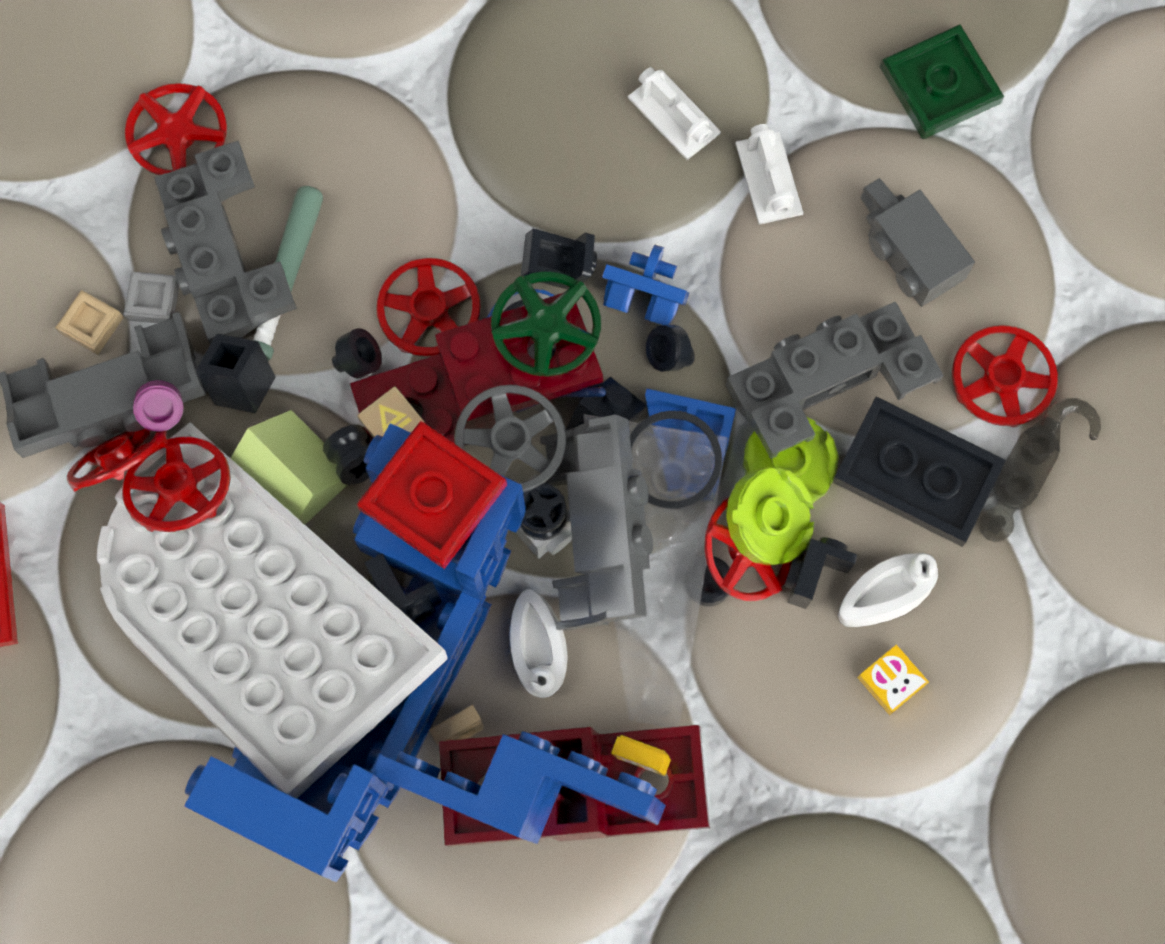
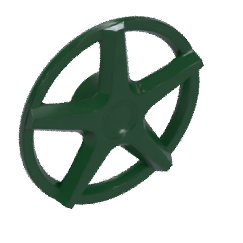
[491,272,601,376]

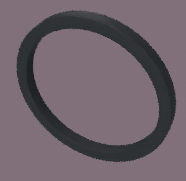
[630,411,722,509]

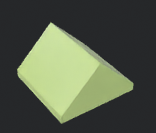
[231,410,347,524]

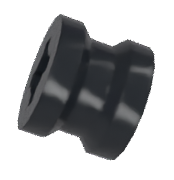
[323,425,370,485]
[520,484,567,541]

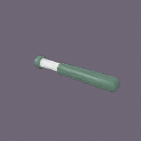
[253,186,323,361]

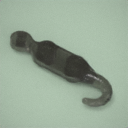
[979,398,1101,542]

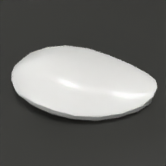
[838,553,938,627]
[509,589,568,698]

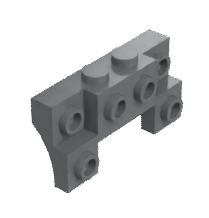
[154,140,297,345]
[726,301,944,459]
[0,311,206,458]
[540,415,653,631]

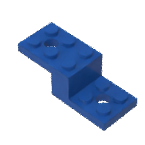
[372,731,666,844]

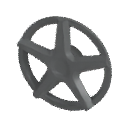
[454,385,566,492]

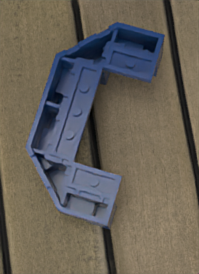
[184,423,526,882]

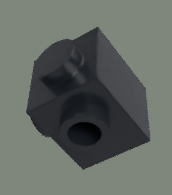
[196,334,276,414]

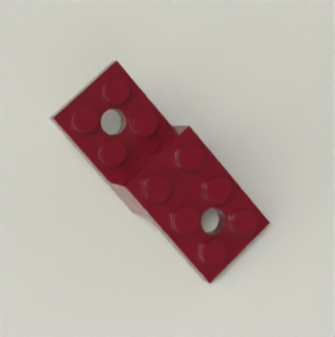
[350,293,603,446]
[439,725,710,847]

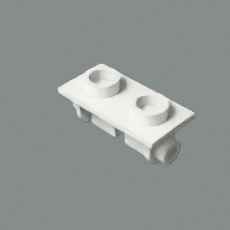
[628,67,721,160]
[735,124,803,225]

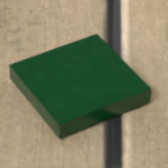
[880,24,1004,139]

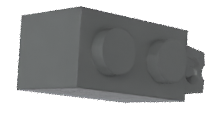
[861,178,975,307]

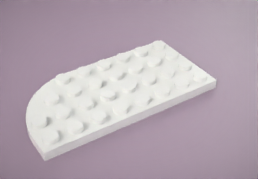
[97,423,448,799]

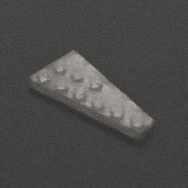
[583,414,727,727]

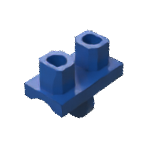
[602,244,690,325]

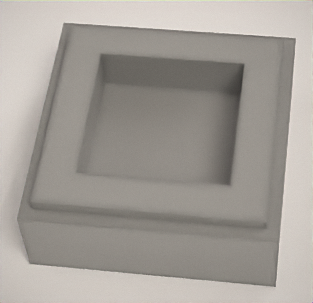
[123,271,180,323]

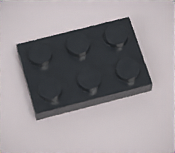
[833,396,1006,547]

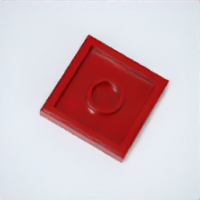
[356,420,507,569]

